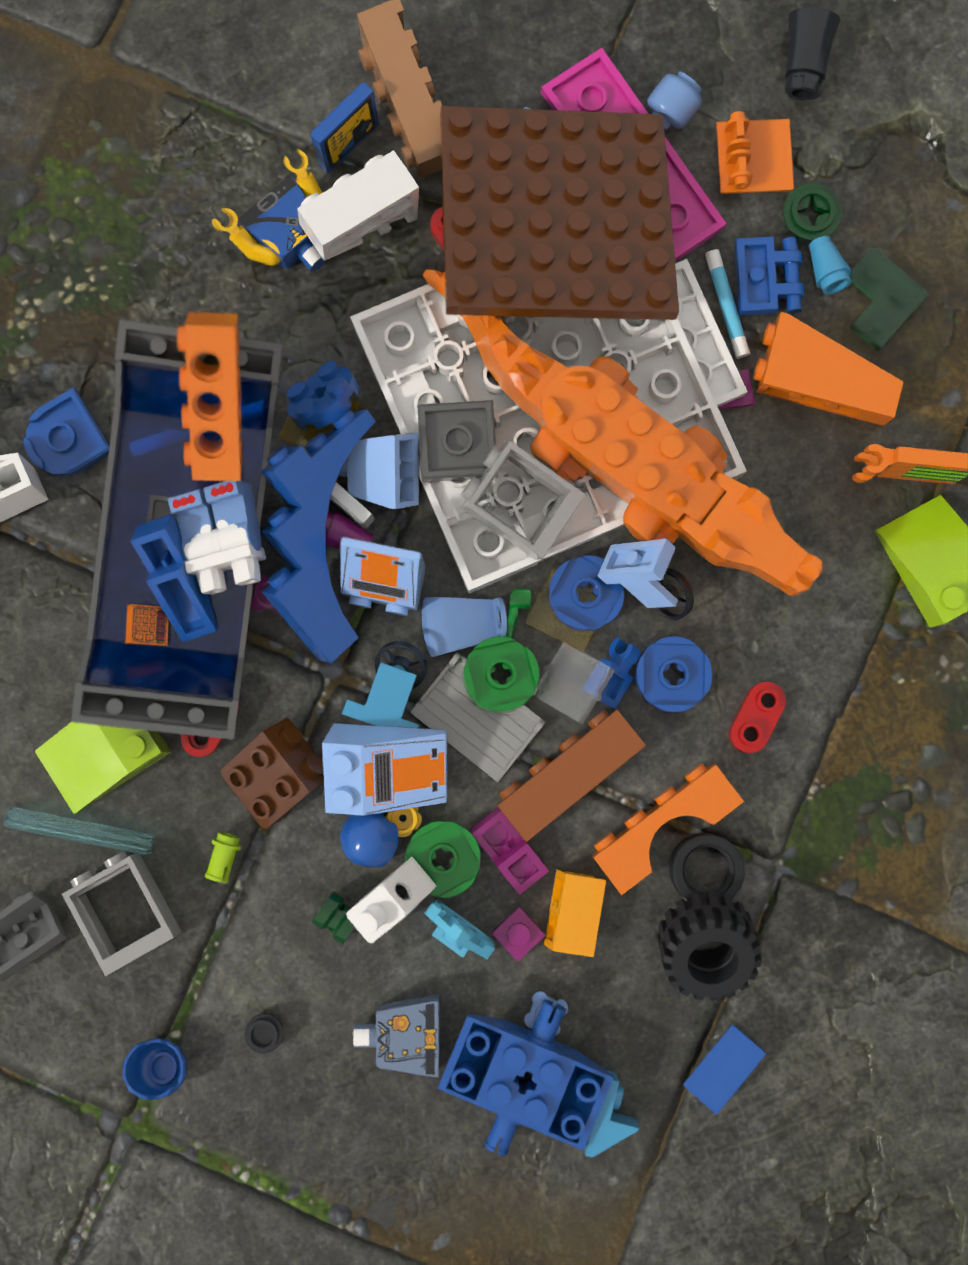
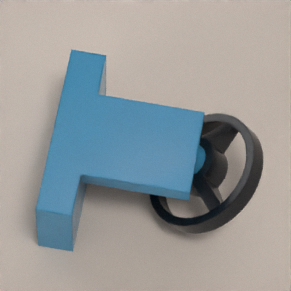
[342,641,428,728]

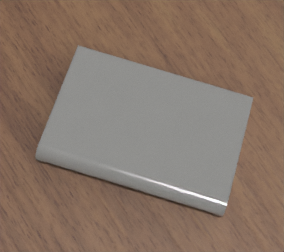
[410,652,545,782]

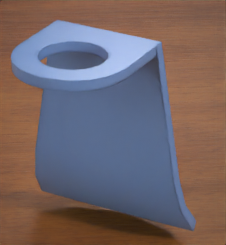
[422,597,507,657]

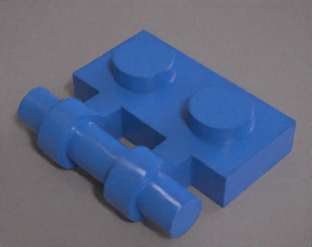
[734,237,805,315]

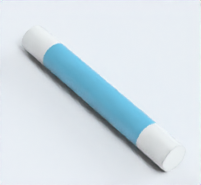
[705,249,750,359]

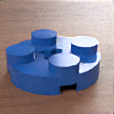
[286,361,360,430]
[549,555,624,631]
[635,636,712,712]

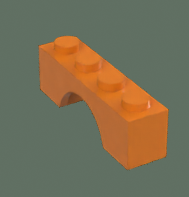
[591,763,744,895]

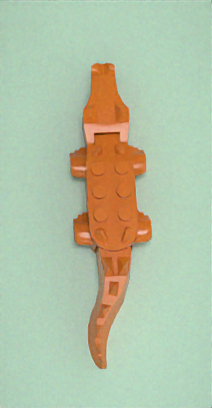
[423,269,822,596]

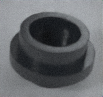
[244,1013,284,1053]

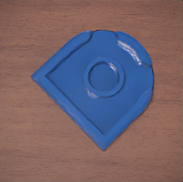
[23,387,110,476]

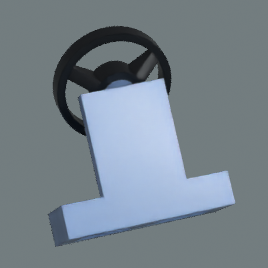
[598,539,694,620]

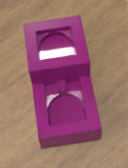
[469,807,549,895]

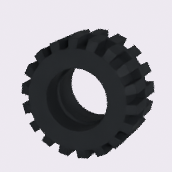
[657,892,762,1001]

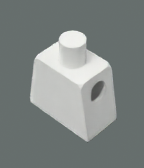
[346,857,436,944]

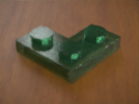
[850,246,929,352]

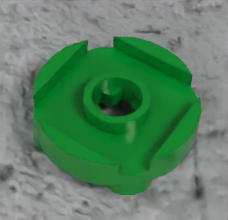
[463,636,540,713]
[405,820,481,898]

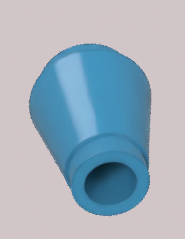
[809,236,852,295]

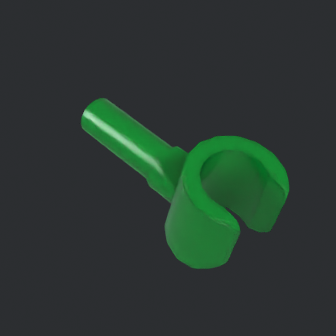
[506,588,531,638]

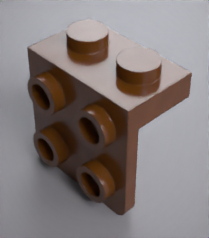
[221,717,324,828]

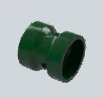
[311,891,355,945]

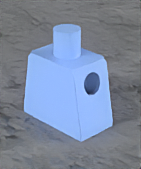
[339,433,419,509]

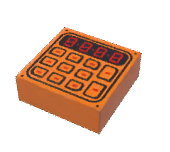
[125,604,169,647]

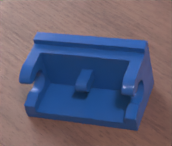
[683,1024,766,1115]

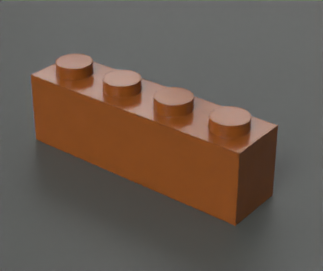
[497,709,646,842]

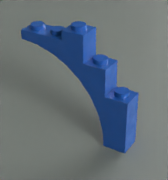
[260,409,376,663]

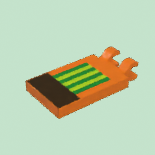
[852,444,968,486]

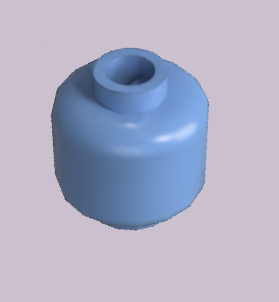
[647,71,702,131]

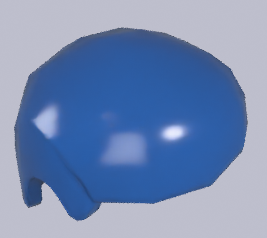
[340,812,398,868]
[122,1038,187,1100]

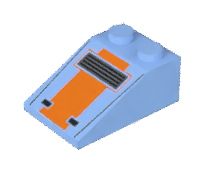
[341,537,426,616]
[322,723,448,816]

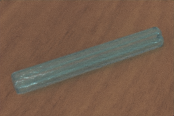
[3,807,154,855]

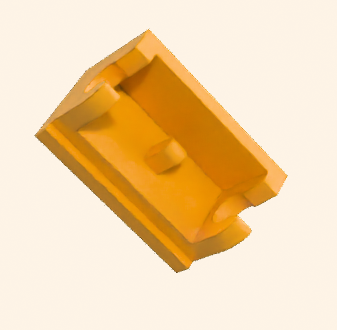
[544,869,606,957]

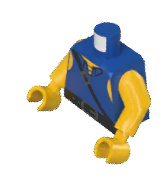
[212,149,326,272]

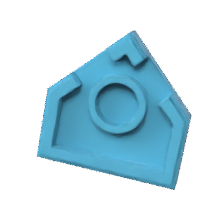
[424,898,495,960]

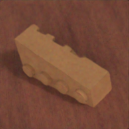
[357,0,442,179]

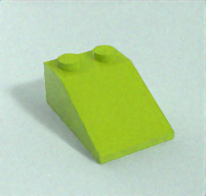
[875,495,968,628]
[35,722,171,814]

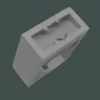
[460,441,586,560]
[62,851,182,976]

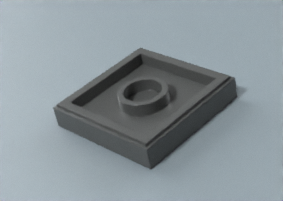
[417,400,498,482]

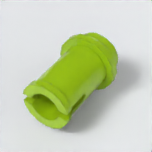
[205,832,242,883]

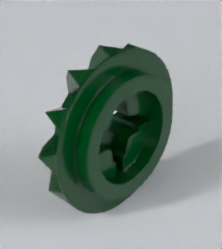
[781,183,842,242]

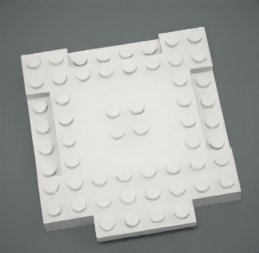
[350,259,747,594]

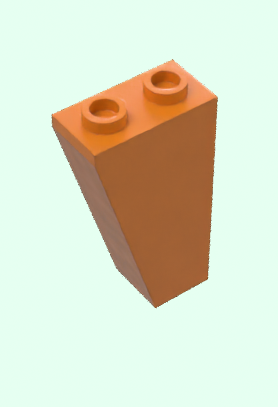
[753,312,903,426]

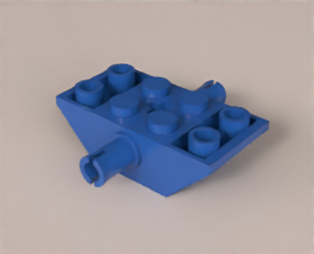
[438,999,614,1156]

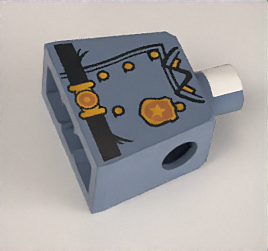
[353,994,440,1077]

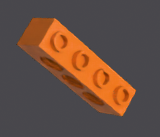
[177,312,243,481]

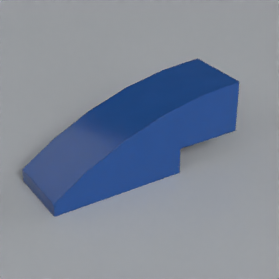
[130,514,218,642]

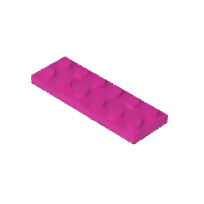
[541,47,727,262]

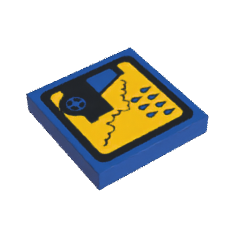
[310,82,379,174]

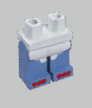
[168,481,266,595]

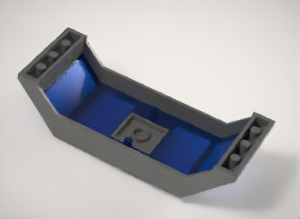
[71,319,283,740]

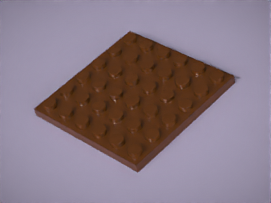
[440,106,679,320]

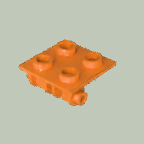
[716,111,794,194]

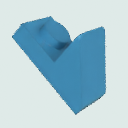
[584,1070,640,1158]

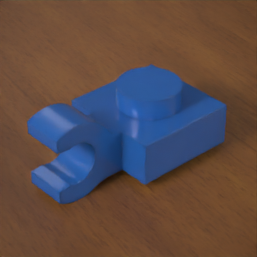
[584,637,641,710]

